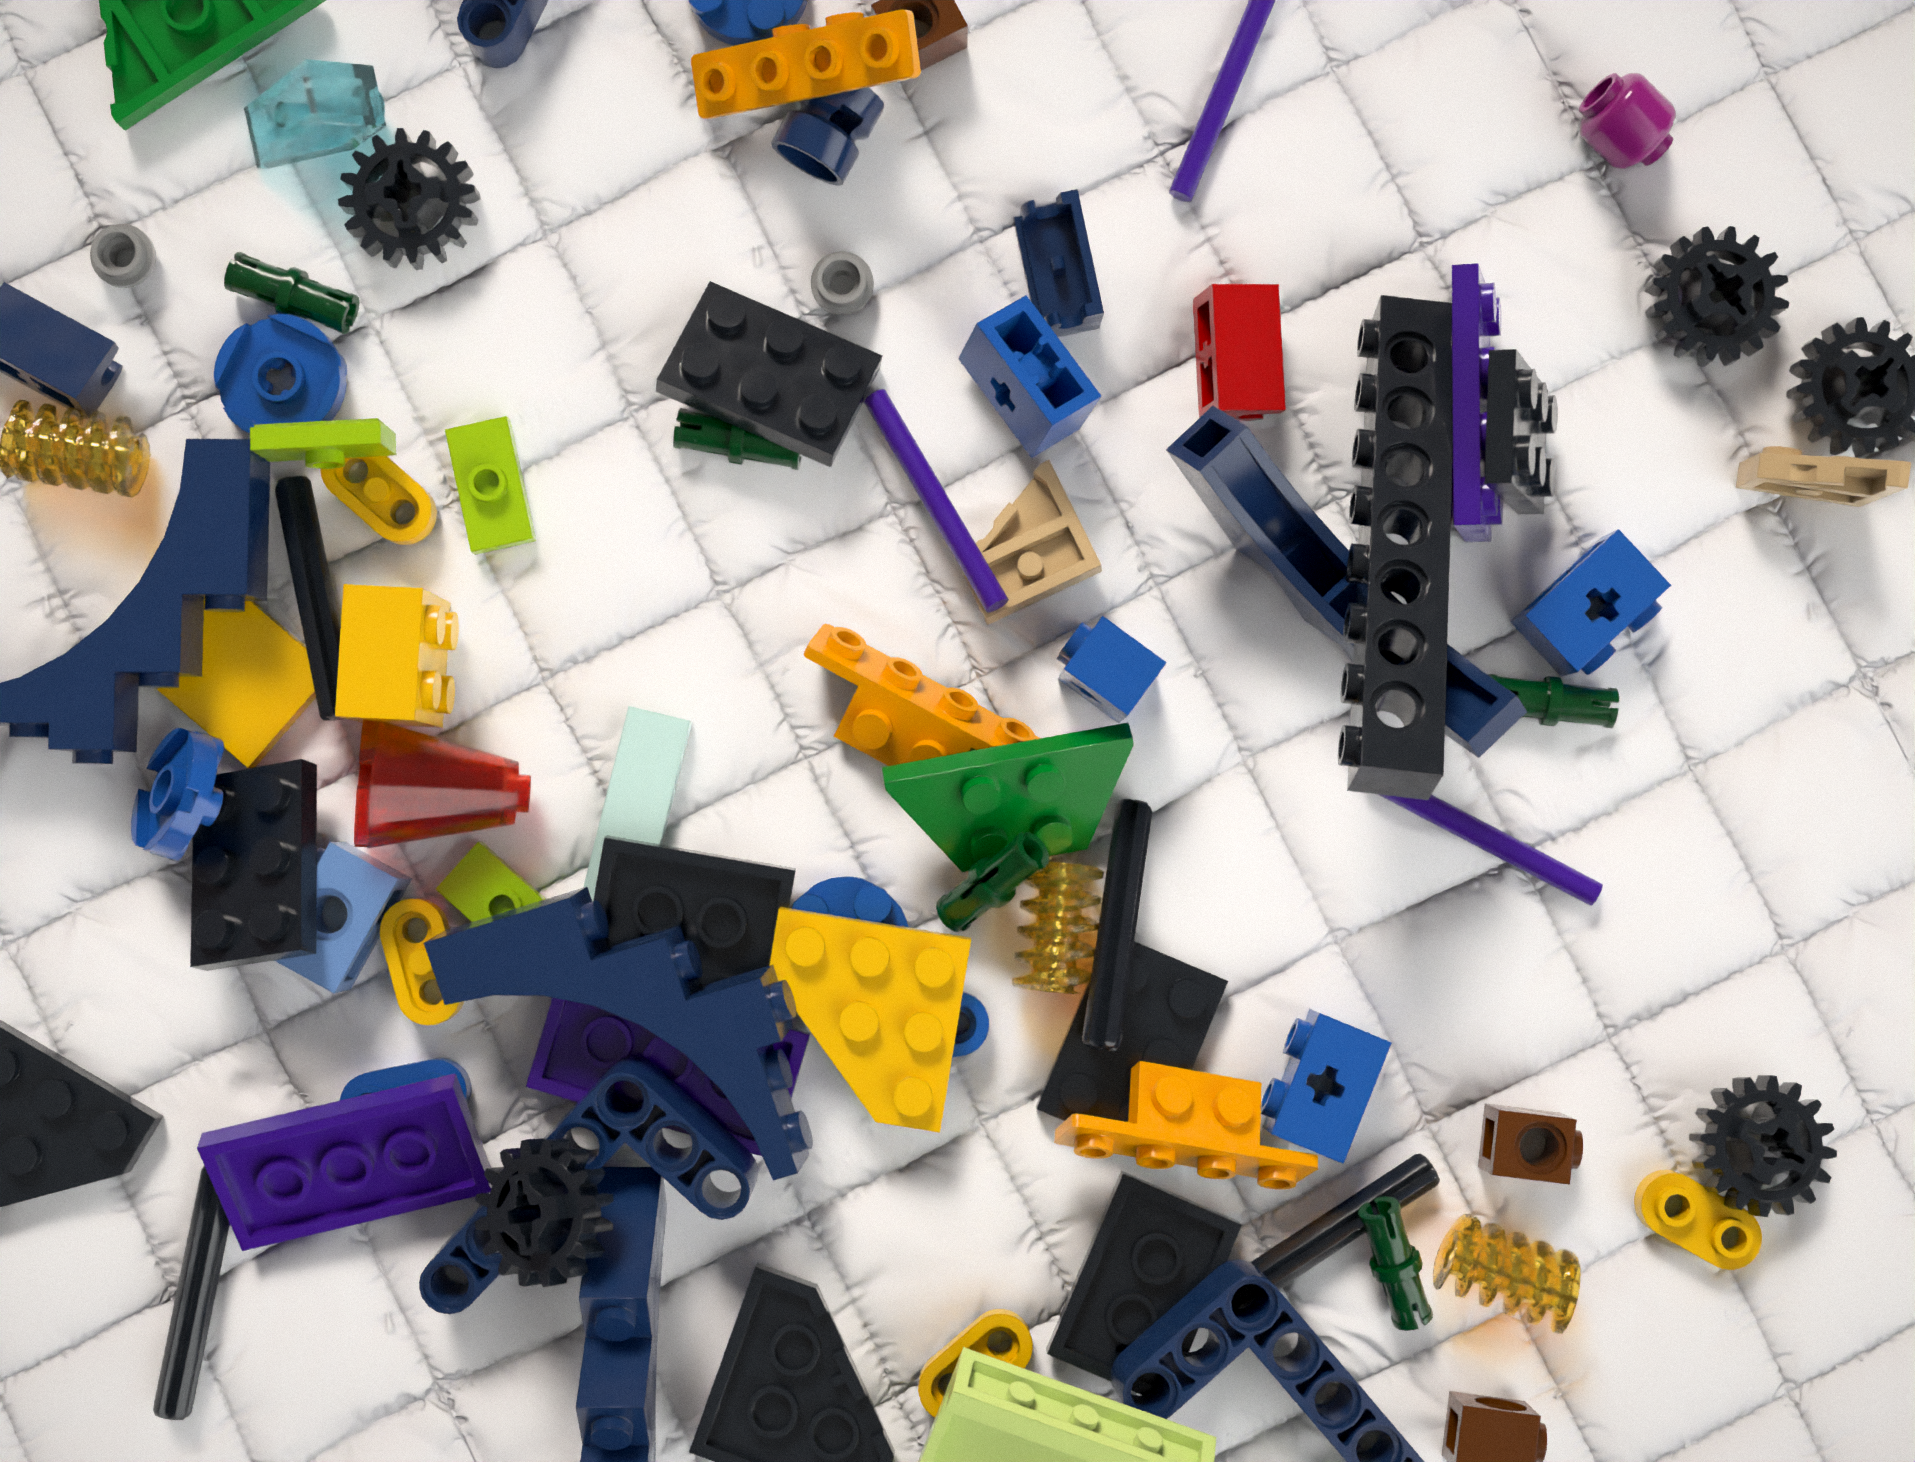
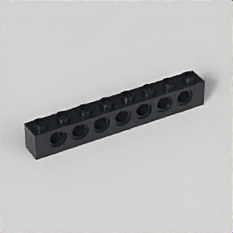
[1337,295,1453,800]

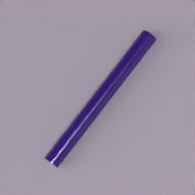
[1169,0,1276,202]
[864,389,1009,613]
[1377,794,1603,906]

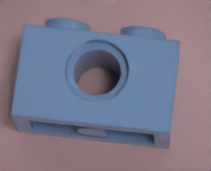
[274,842,412,993]

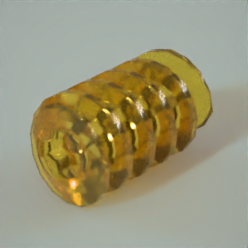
[0,399,151,498]
[1011,861,1104,994]
[1433,1214,1581,1334]

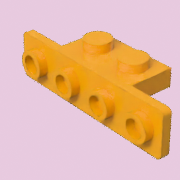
[691,9,921,119]
[803,623,1040,766]
[1054,1061,1318,1190]

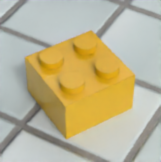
[335,584,459,728]

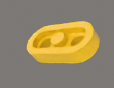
[320,456,437,545]
[380,898,464,1025]
[1634,1170,1762,1270]
[918,1309,1033,1417]

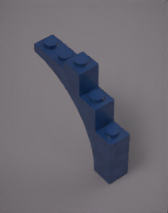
[1166,406,1527,758]
[0,439,270,765]
[424,886,813,1181]
[576,1167,667,1462]

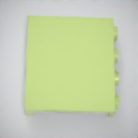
[918,1347,1216,1462]

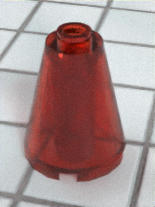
[354,720,531,849]

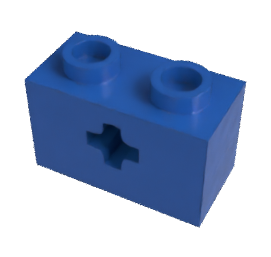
[958,295,1102,458]
[1510,529,1672,677]
[1057,616,1167,723]
[1261,1009,1392,1164]

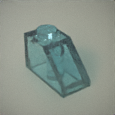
[244,59,386,169]

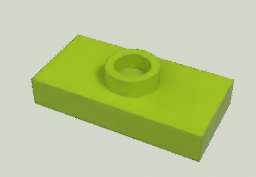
[445,416,537,555]
[250,418,397,469]
[436,841,546,922]

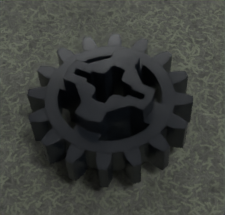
[338,128,481,270]
[1644,226,1789,367]
[1786,317,1915,458]
[1689,1075,1837,1217]
[475,1138,614,1288]

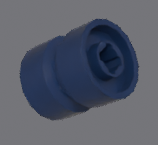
[771,87,884,186]

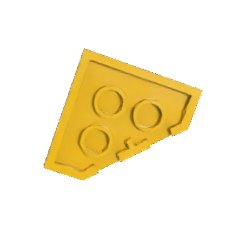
[769,907,971,1133]

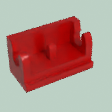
[1193,284,1286,421]

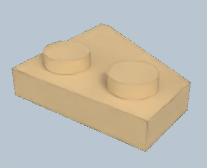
[1736,446,1911,507]
[960,460,1102,625]

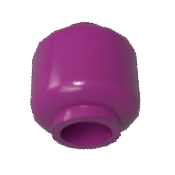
[1579,73,1676,169]

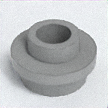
[90,224,156,288]
[811,251,874,316]

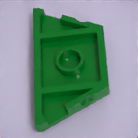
[99,0,327,131]
[882,722,1134,872]

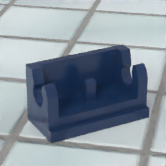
[1013,189,1104,337]
[0,282,123,422]

